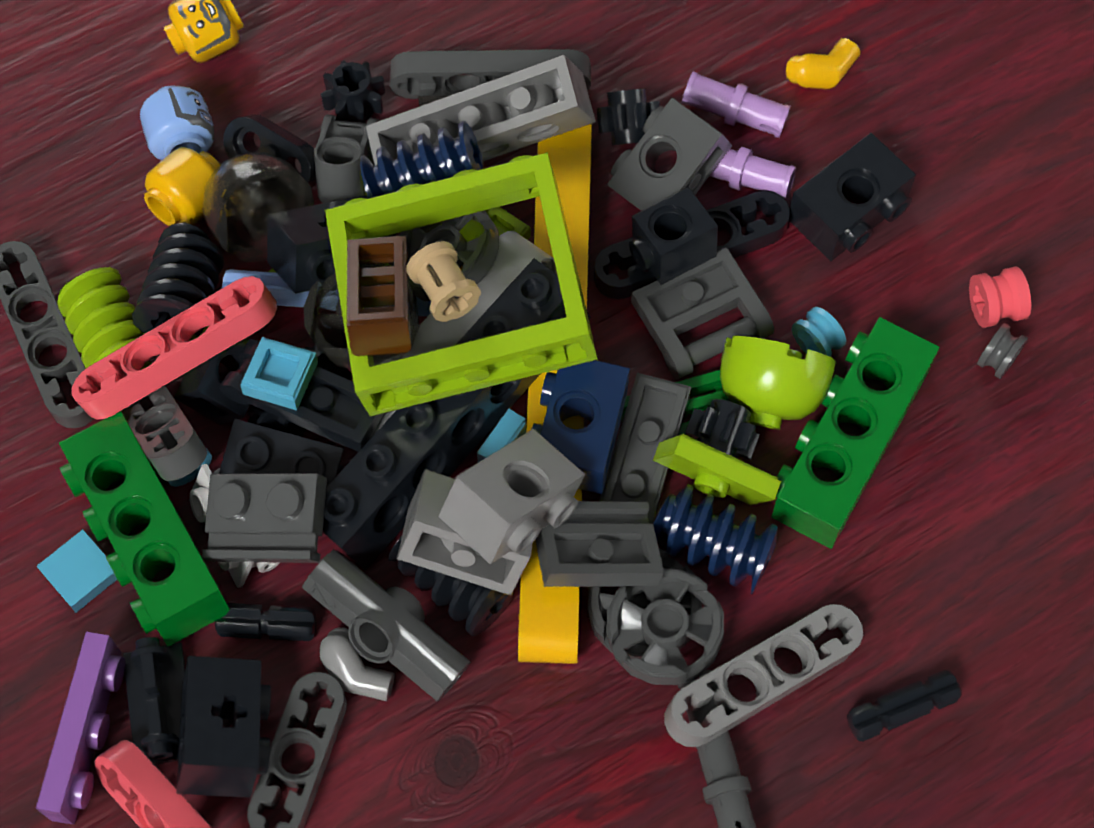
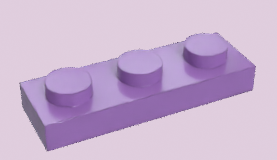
[36,632,125,825]

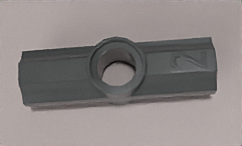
[302,549,471,701]

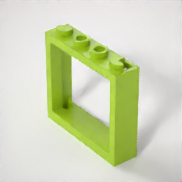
[325,152,598,416]

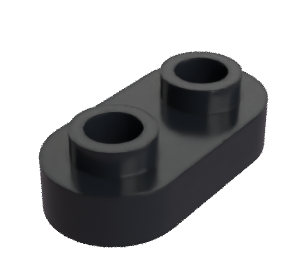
[223,114,317,195]

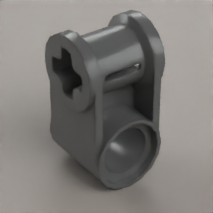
[314,114,379,203]

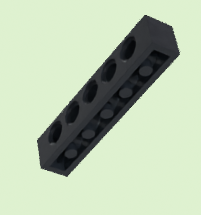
[323,258,591,570]

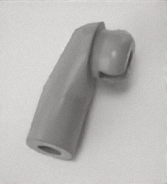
[320,627,395,701]

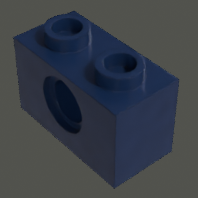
[531,360,630,494]

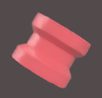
[969,266,1031,328]

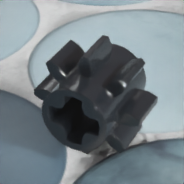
[320,60,386,123]
[596,88,660,146]
[685,399,760,459]

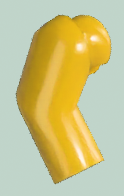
[786,39,860,89]

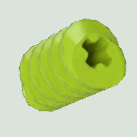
[57,267,152,370]

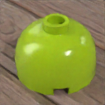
[720,336,836,430]

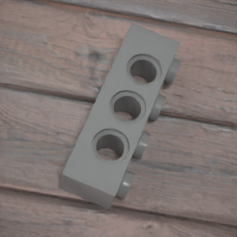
[365,55,596,165]

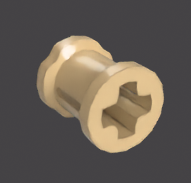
[406,241,481,322]

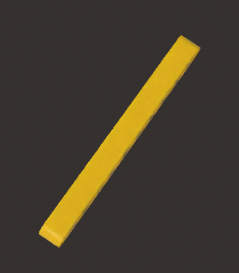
[518,124,591,664]

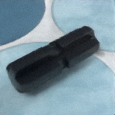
[215,603,316,641]

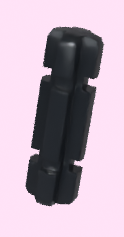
[847,670,962,741]

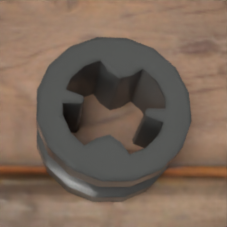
[977,323,1028,379]

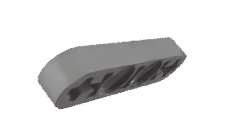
[664,604,863,747]

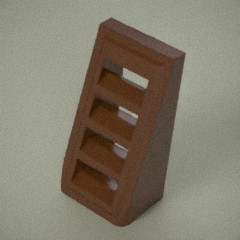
[347,236,411,356]

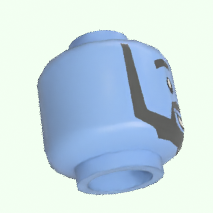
[140,86,215,160]

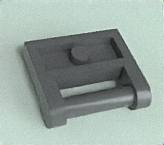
[631,248,774,380]

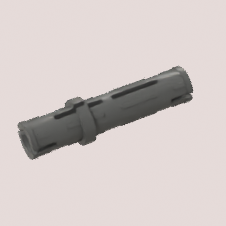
[677,670,756,828]

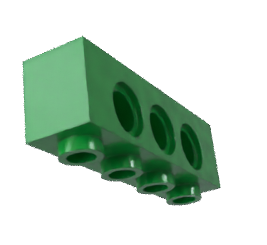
[771,317,940,549]
[59,411,230,647]

